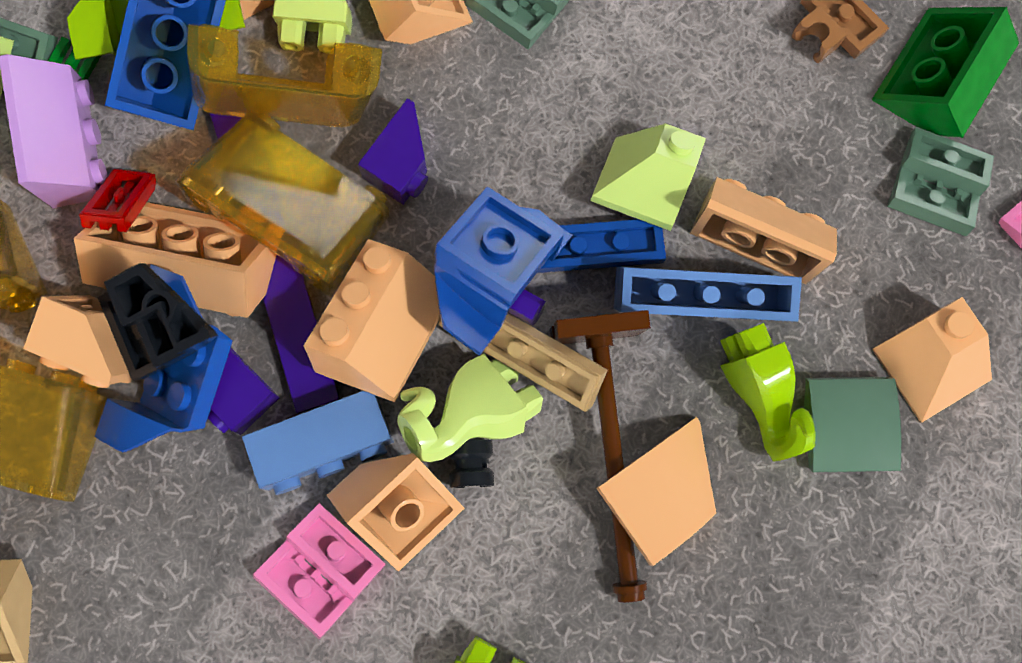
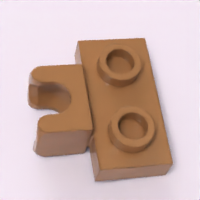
[792,0,889,63]

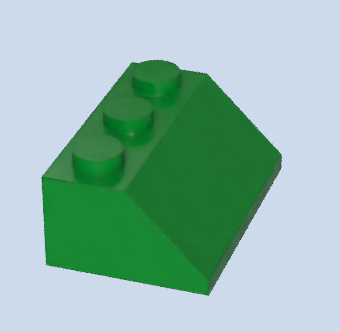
[872,7,1019,138]

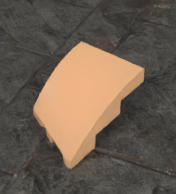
[596,417,716,566]

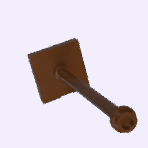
[549,310,651,603]

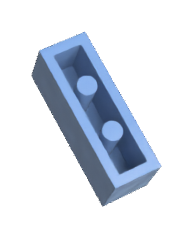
[242,391,394,495]

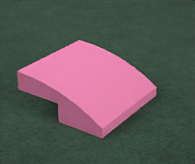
[253,503,386,640]

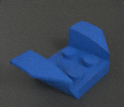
[433,186,572,356]
[95,264,233,452]

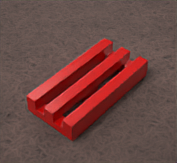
[79,169,156,233]

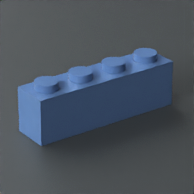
[614,266,802,322]

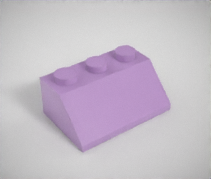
[0,54,108,208]

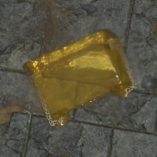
[176,112,390,297]

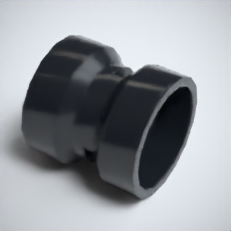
[449,439,494,488]

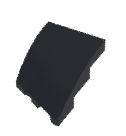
[97,263,218,382]

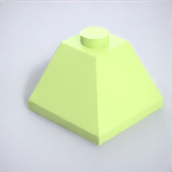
[590,124,706,231]

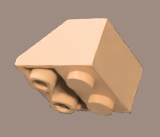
[23,295,132,388]

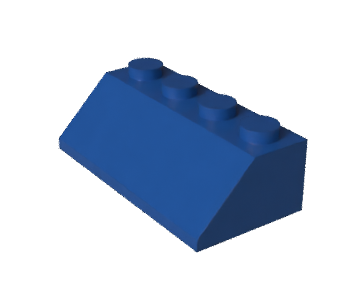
[104,0,226,131]

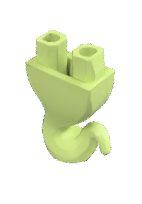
[272,0,352,55]
[397,353,543,462]

